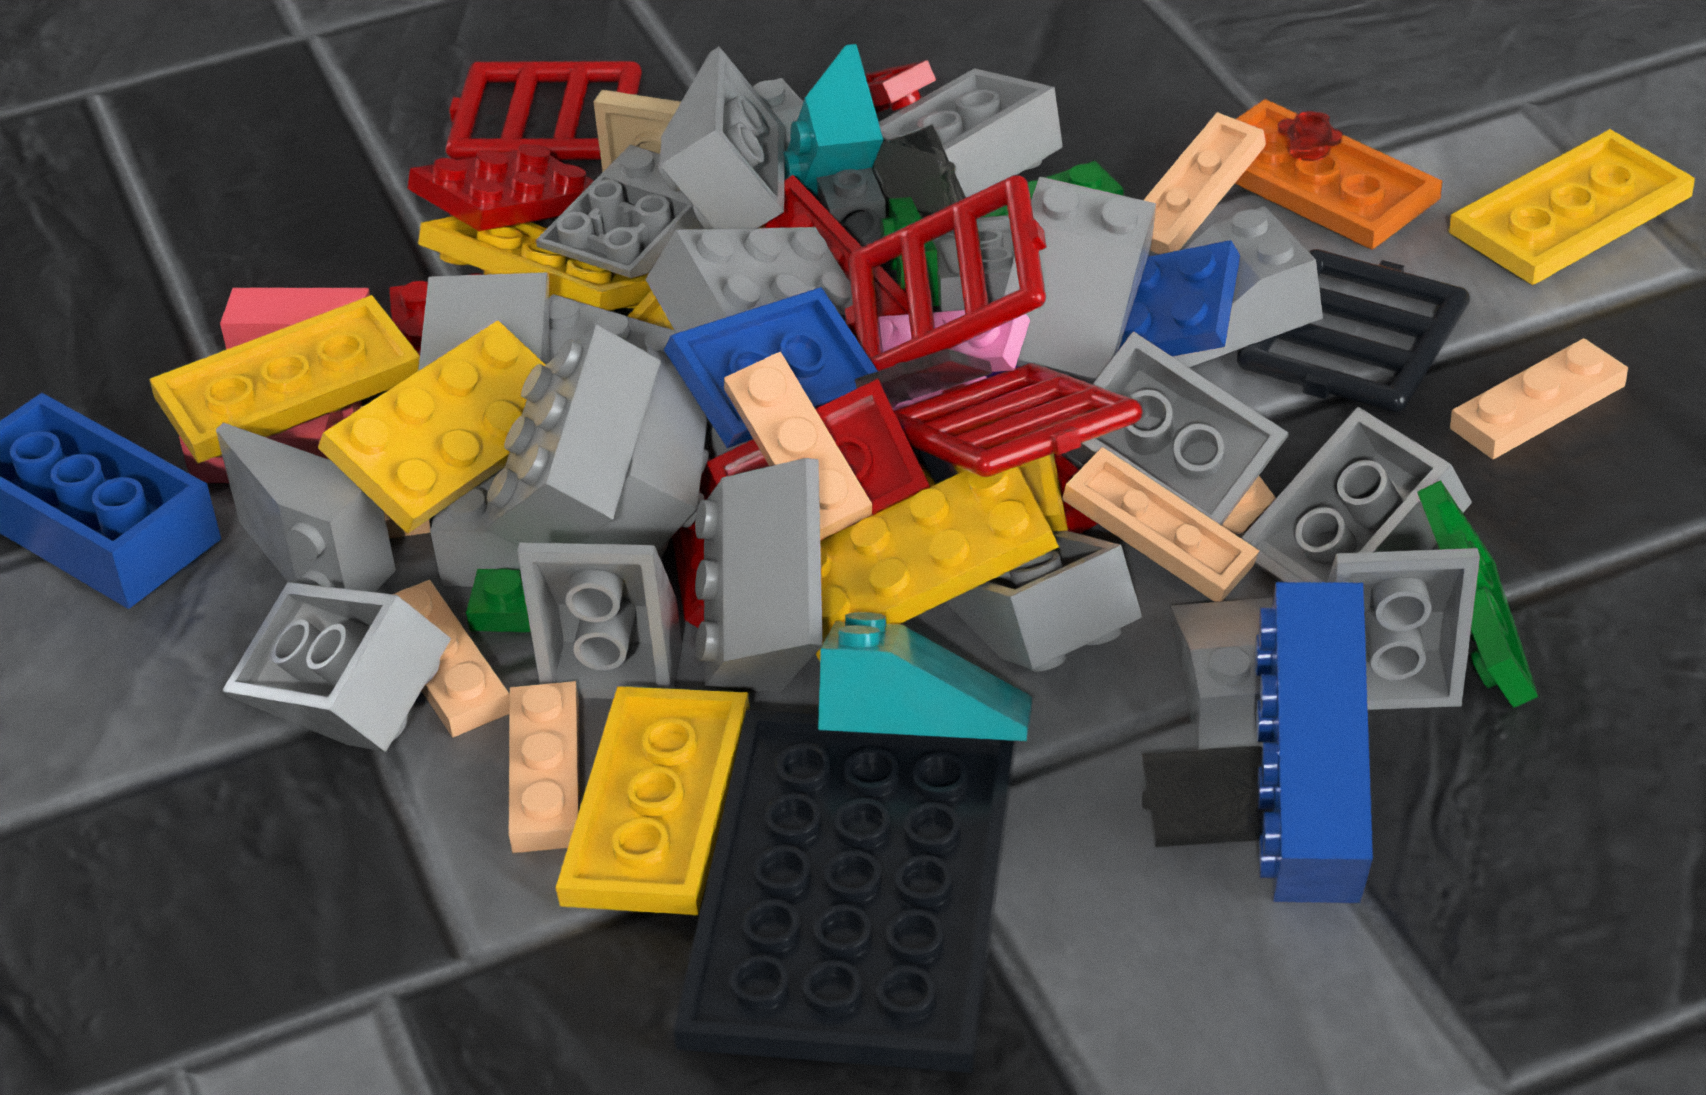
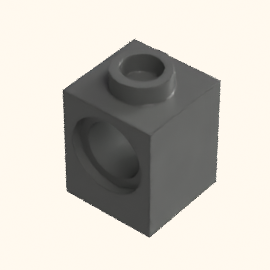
[817,168,886,247]

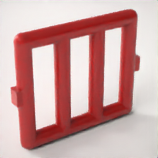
[445,61,642,160]
[845,175,1047,379]
[894,363,1143,478]

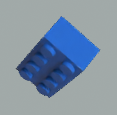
[0,393,221,609]
[1255,582,1373,903]

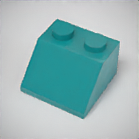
[783,44,883,200]

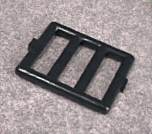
[1237,249,1470,412]

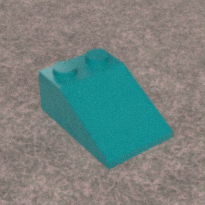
[818,612,1032,741]

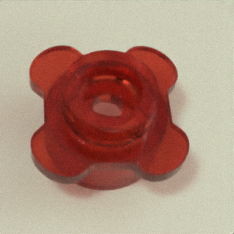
[1277,111,1343,161]

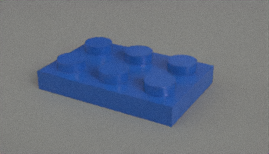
[1119,240,1240,357]
[664,287,885,448]

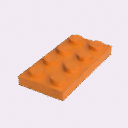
[1235,99,1443,250]

